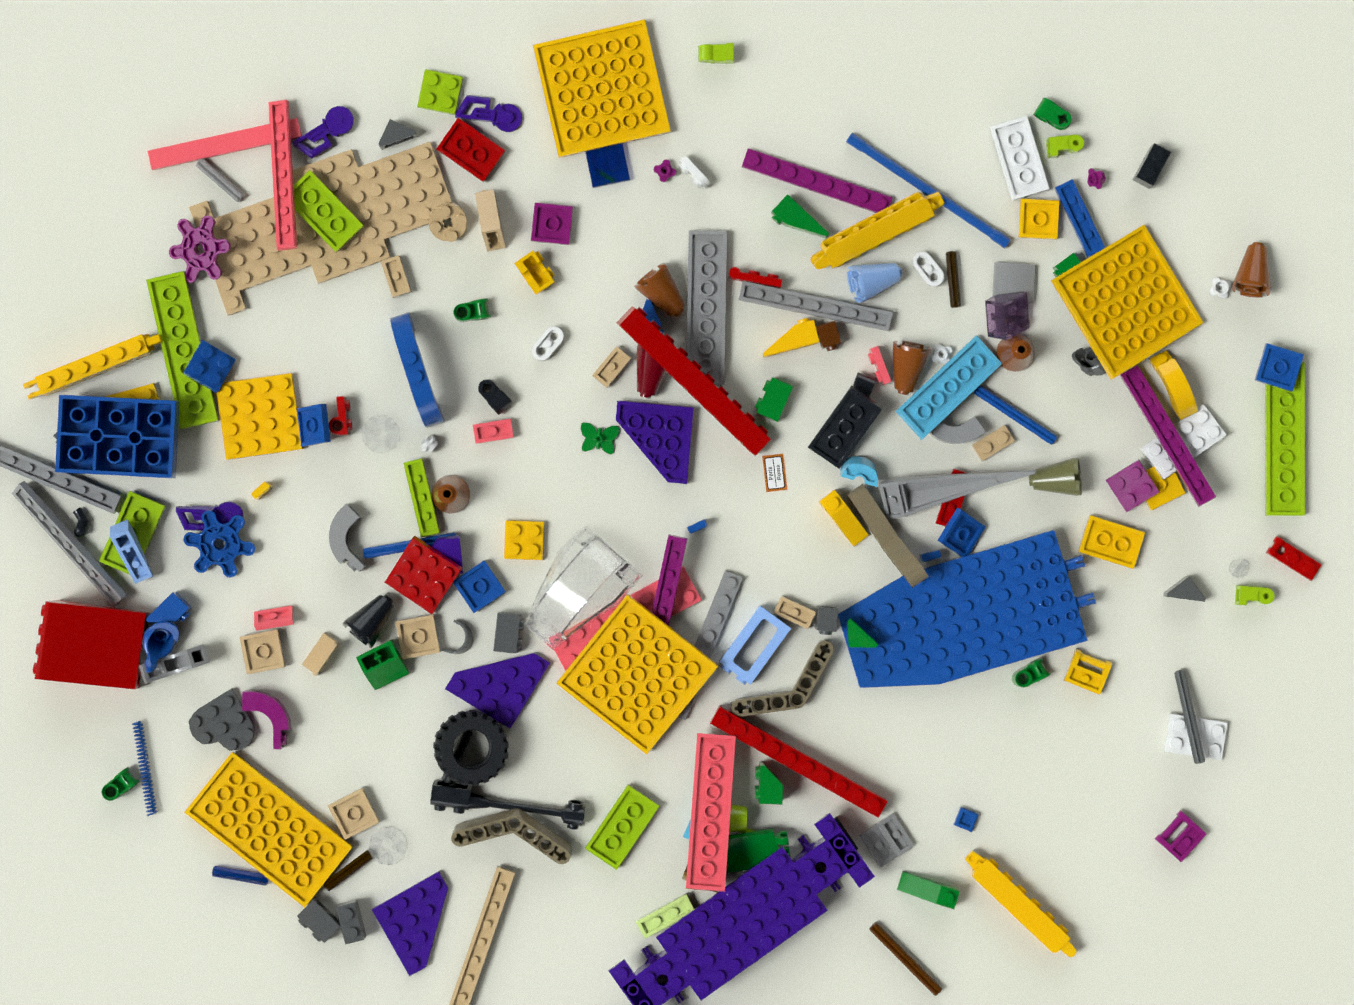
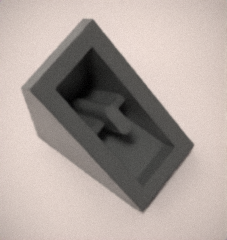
[378,119,418,149]
[1163,576,1205,602]

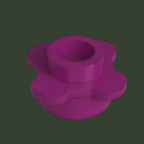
[653,159,676,182]
[1087,168,1106,189]

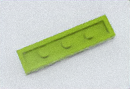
[403,458,440,537]

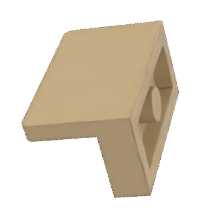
[302,633,340,676]

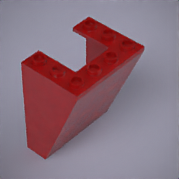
[33,600,150,689]

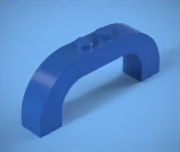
[390,312,445,428]

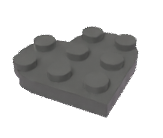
[189,688,255,751]

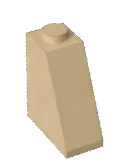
[475,190,506,252]

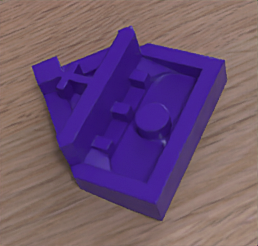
[431,535,463,574]

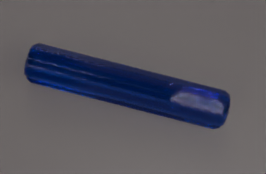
[212,866,269,886]

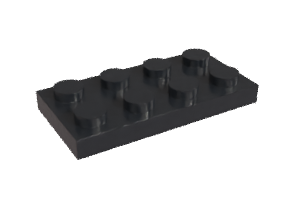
[808,385,883,469]

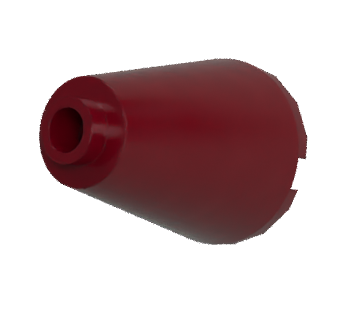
[637,345,666,398]

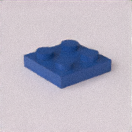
[183,340,236,393]
[1254,343,1304,392]
[297,404,331,447]
[937,508,985,557]
[453,560,506,613]

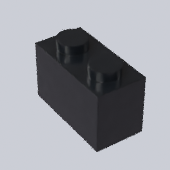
[1132,143,1171,189]

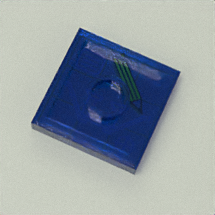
[585,143,630,188]

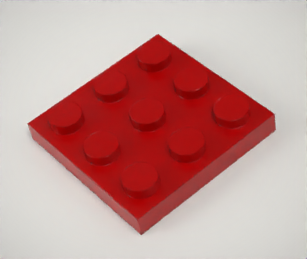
[384,536,462,614]

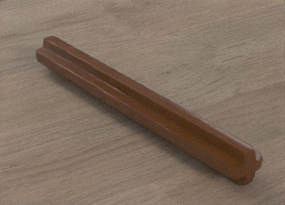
[869,922,942,996]

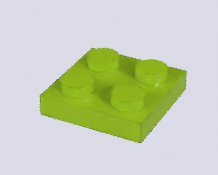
[417,69,463,115]

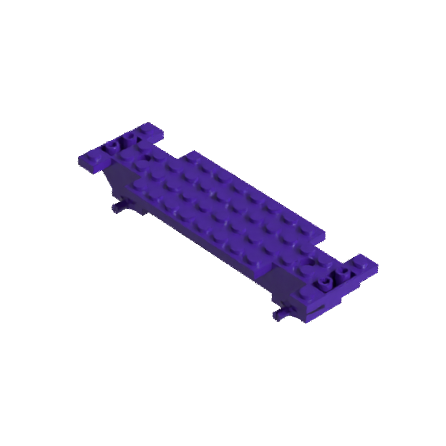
[608,813,875,1005]

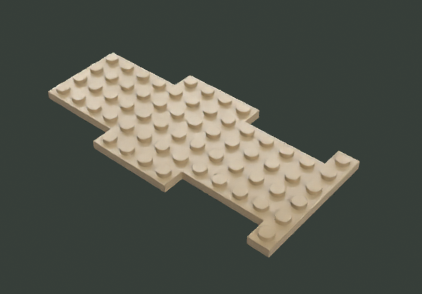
[189,142,452,316]

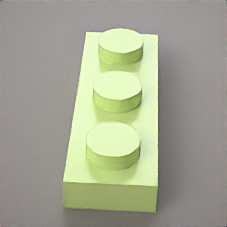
[636,894,695,939]

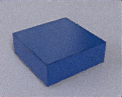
[687,519,707,534]
[920,550,941,562]
[953,807,979,832]

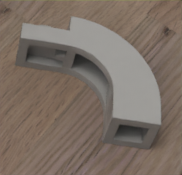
[929,416,986,444]
[329,504,366,572]
[139,644,210,684]

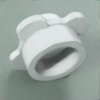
[1209,277,1231,299]
[931,344,952,365]
[421,435,438,454]

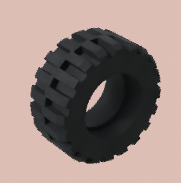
[433,710,509,786]

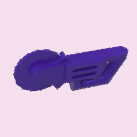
[455,95,522,132]
[292,106,354,158]
[176,502,244,531]

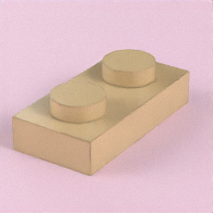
[381,255,411,298]
[592,346,631,388]
[972,425,1015,461]
[773,596,816,629]

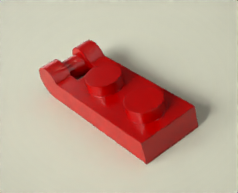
[729,267,782,289]
[1266,536,1322,581]

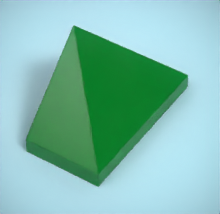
[847,618,879,648]

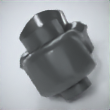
[1072,347,1106,376]

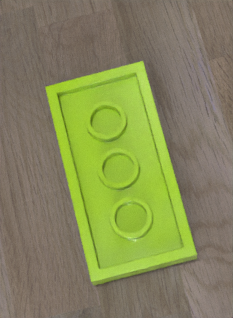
[294,170,364,253]
[99,491,166,575]
[585,784,660,870]

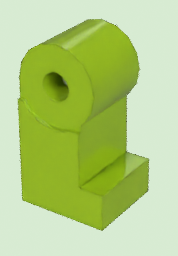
[698,43,734,64]
[1046,135,1084,159]
[1235,585,1275,606]

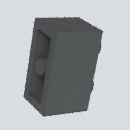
[815,606,838,635]
[493,612,524,654]
[297,897,341,943]
[336,899,366,945]

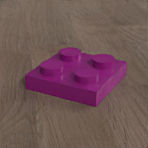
[531,203,573,245]
[1106,459,1160,512]

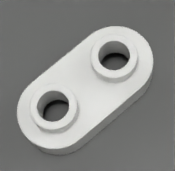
[679,155,710,189]
[912,252,944,287]
[532,326,564,361]

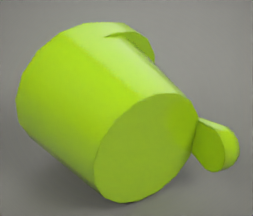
[729,804,754,833]

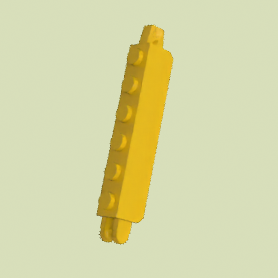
[810,192,944,270]
[23,334,162,400]
[965,850,1077,958]

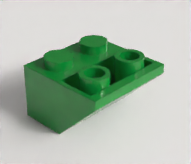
[356,639,410,690]
[754,762,783,805]

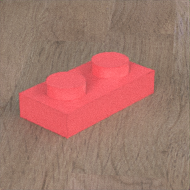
[868,346,892,385]
[473,419,514,444]
[254,606,294,631]

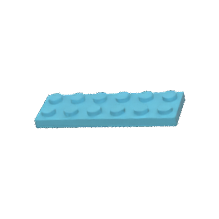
[895,335,1002,440]

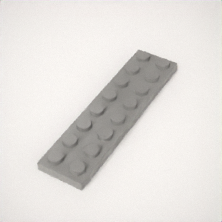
[687,230,727,385]

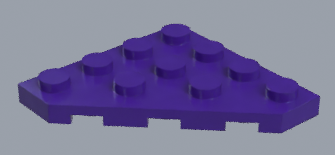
[616,401,694,484]
[445,653,550,728]
[372,871,448,976]

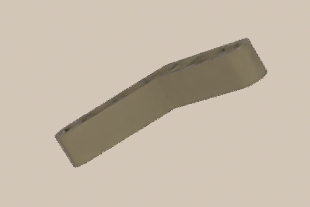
[847,484,929,588]
[731,640,834,717]
[451,809,572,864]

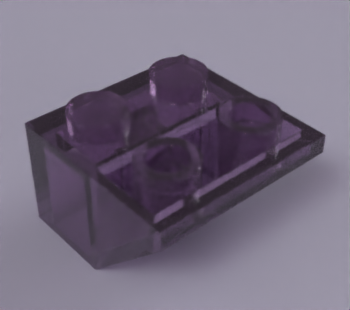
[985,291,1030,340]

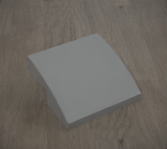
[992,262,1036,304]
[859,813,914,867]

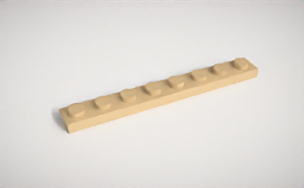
[449,866,516,1005]

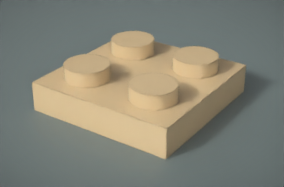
[395,614,440,659]
[239,629,286,674]
[328,787,380,840]

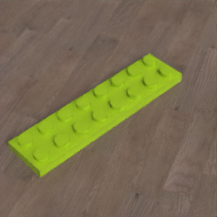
[146,271,219,429]
[1265,362,1305,516]

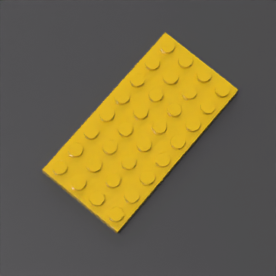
[184,751,353,908]

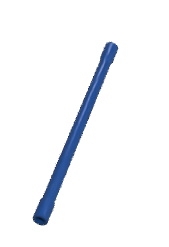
[846,133,1011,249]

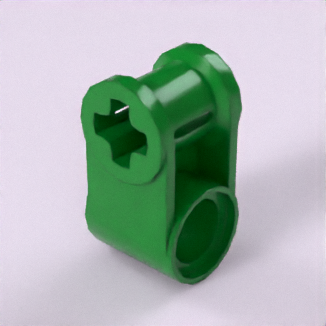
[1033,98,1071,130]
[453,298,491,322]
[1012,657,1051,688]
[101,767,140,801]

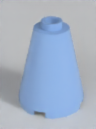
[847,263,902,303]

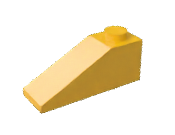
[762,318,820,358]
[819,490,868,547]

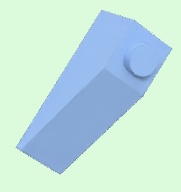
[110,519,153,584]

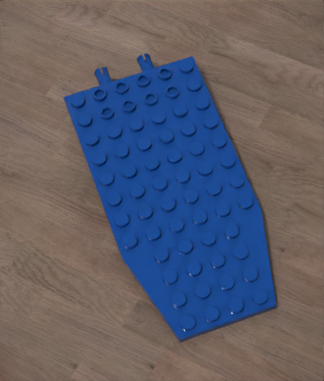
[838,530,1096,688]

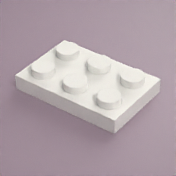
[1164,713,1228,761]

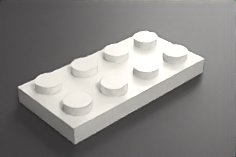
[990,116,1049,201]
[1140,404,1226,480]

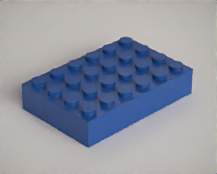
[55,395,180,478]

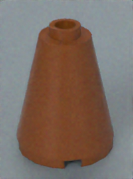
[1232,242,1271,298]
[634,263,685,317]
[996,333,1035,372]
[893,341,931,395]
[432,475,470,514]

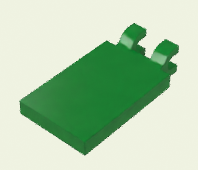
[726,828,791,873]

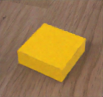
[251,482,272,500]

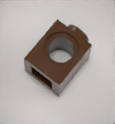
[816,321,841,352]

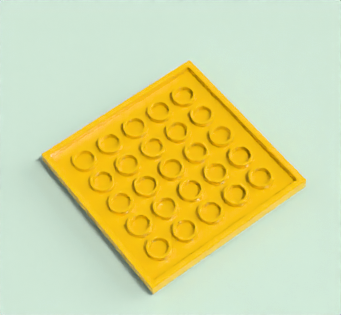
[533,19,671,158]
[1051,225,1203,380]
[556,594,718,755]

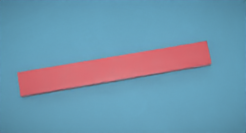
[268,100,297,251]
[147,118,302,170]

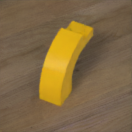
[1149,350,1198,420]

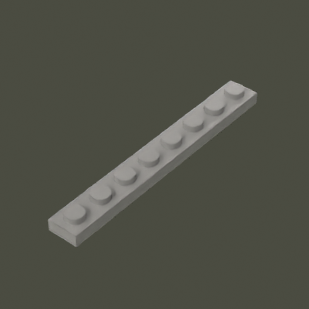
[739,281,893,331]
[0,445,122,514]
[12,481,126,607]
[678,571,743,720]

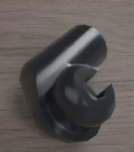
[73,507,90,537]

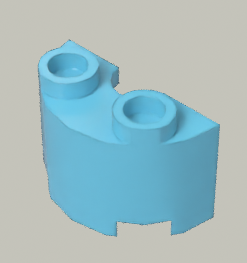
[840,456,878,487]

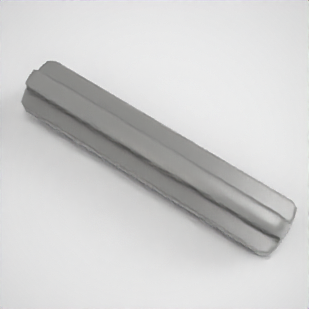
[196,159,244,202]

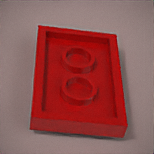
[436,118,506,183]

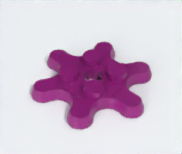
[169,215,231,283]

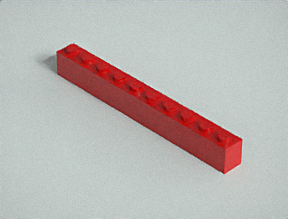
[616,306,771,456]
[710,705,888,818]

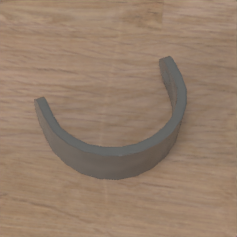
[442,620,474,654]

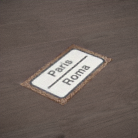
[762,454,787,492]

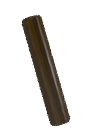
[946,251,961,308]
[323,850,373,891]

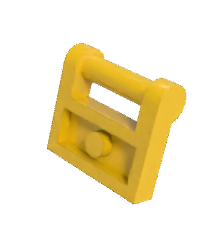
[1064,648,1112,695]

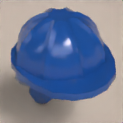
[143,621,179,673]

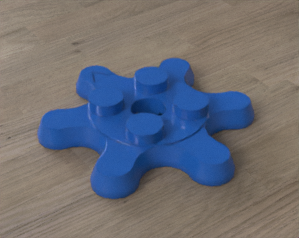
[183,510,255,578]

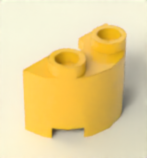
[514,251,555,295]

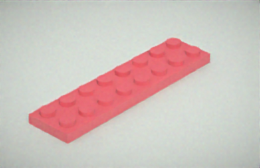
[549,566,701,671]
[686,733,736,892]

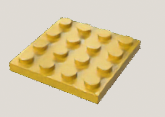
[217,373,303,460]

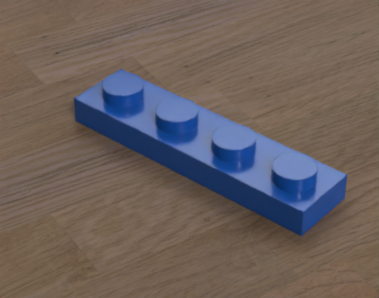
[1054,179,1105,257]

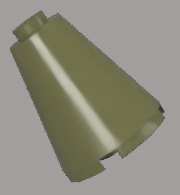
[1029,458,1082,496]

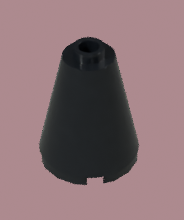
[342,594,394,648]

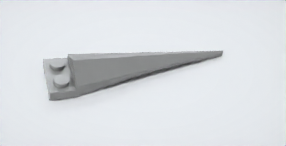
[879,470,1036,520]

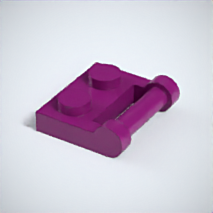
[1155,810,1206,862]

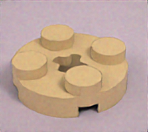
[428,202,467,242]

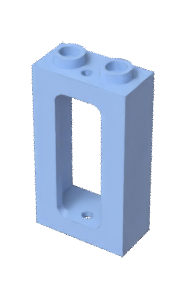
[719,605,791,685]

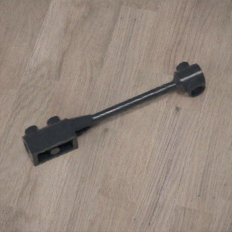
[430,780,585,830]

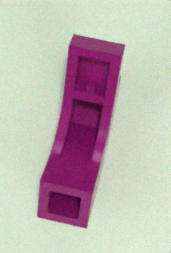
[242,690,291,749]

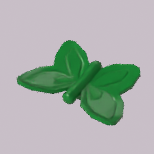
[581,422,619,454]

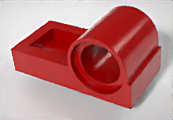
[329,396,353,436]

